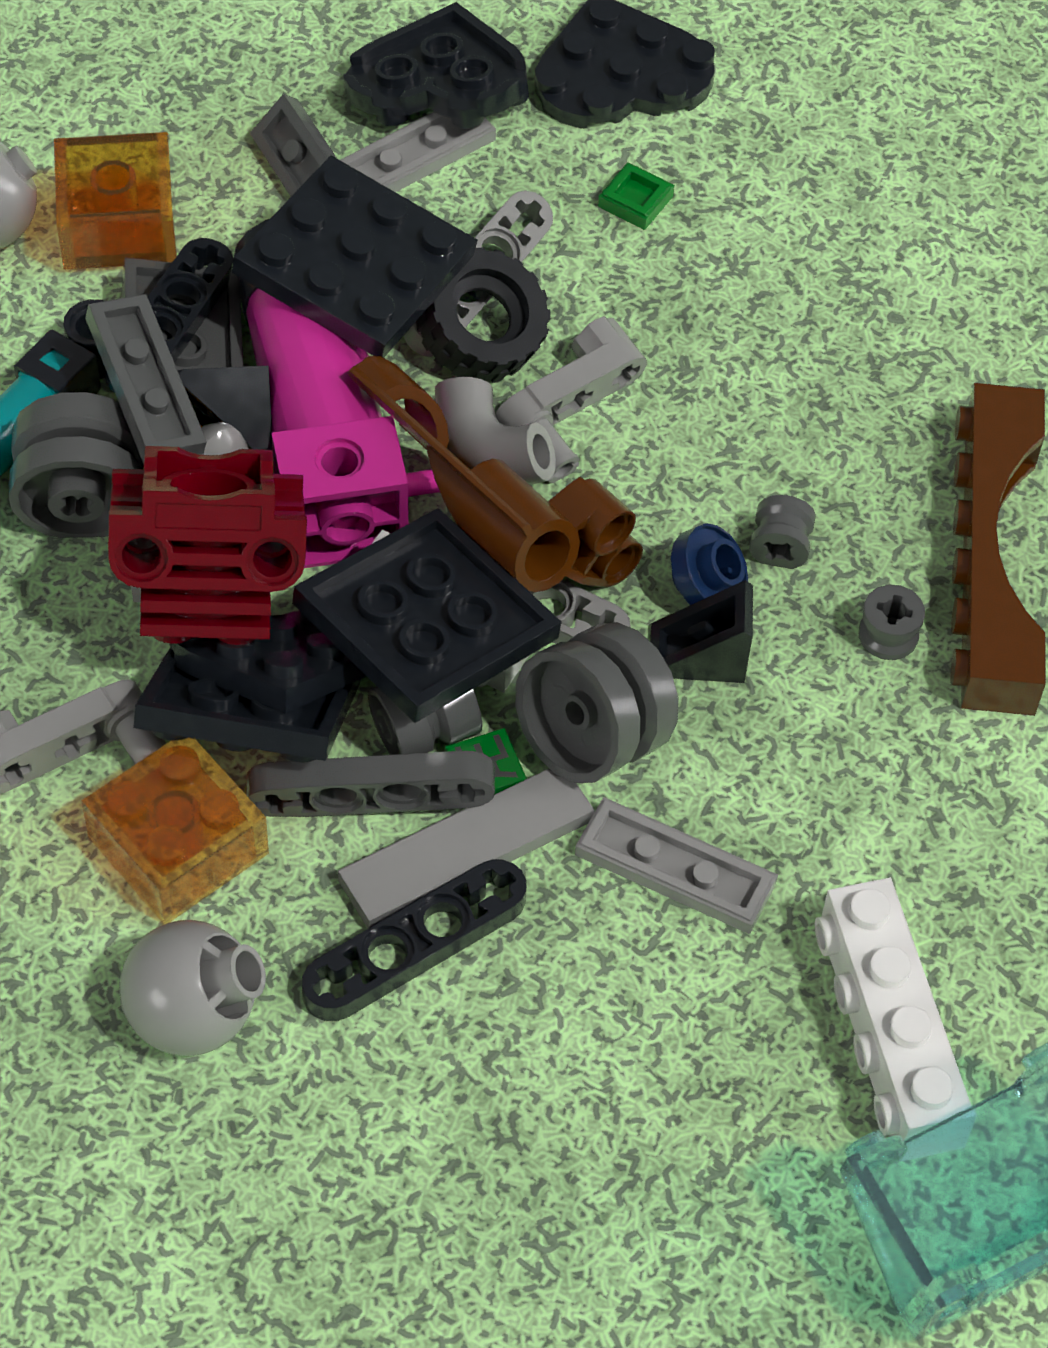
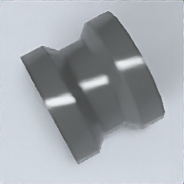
[749,495,816,569]
[859,584,925,660]

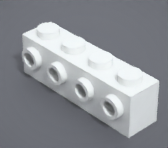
[815,877,975,1161]

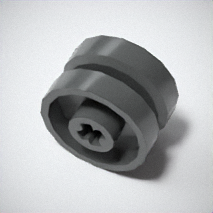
[8,392,144,538]
[515,622,679,783]

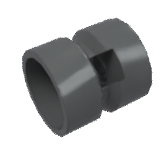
[368,686,482,755]

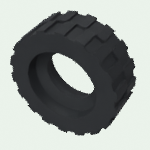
[416,248,551,383]

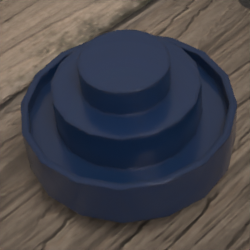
[670,523,748,605]

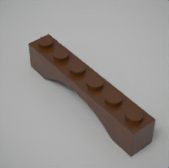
[950,383,1046,716]

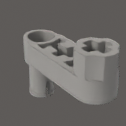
[495,316,647,483]
[0,679,177,793]

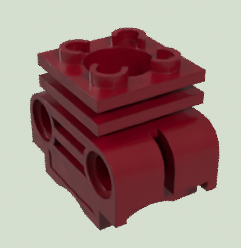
[108,446,307,645]

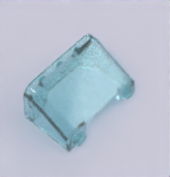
[840,1043,1048,1341]

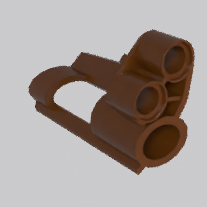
[347,356,643,592]

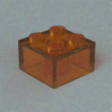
[54,132,177,270]
[81,738,269,924]

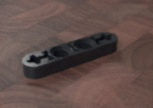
[105,238,234,393]
[302,859,527,1021]

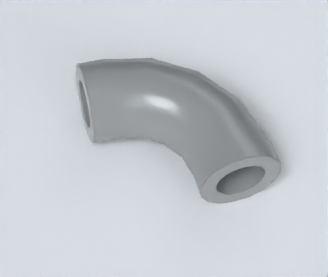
[435,377,556,485]

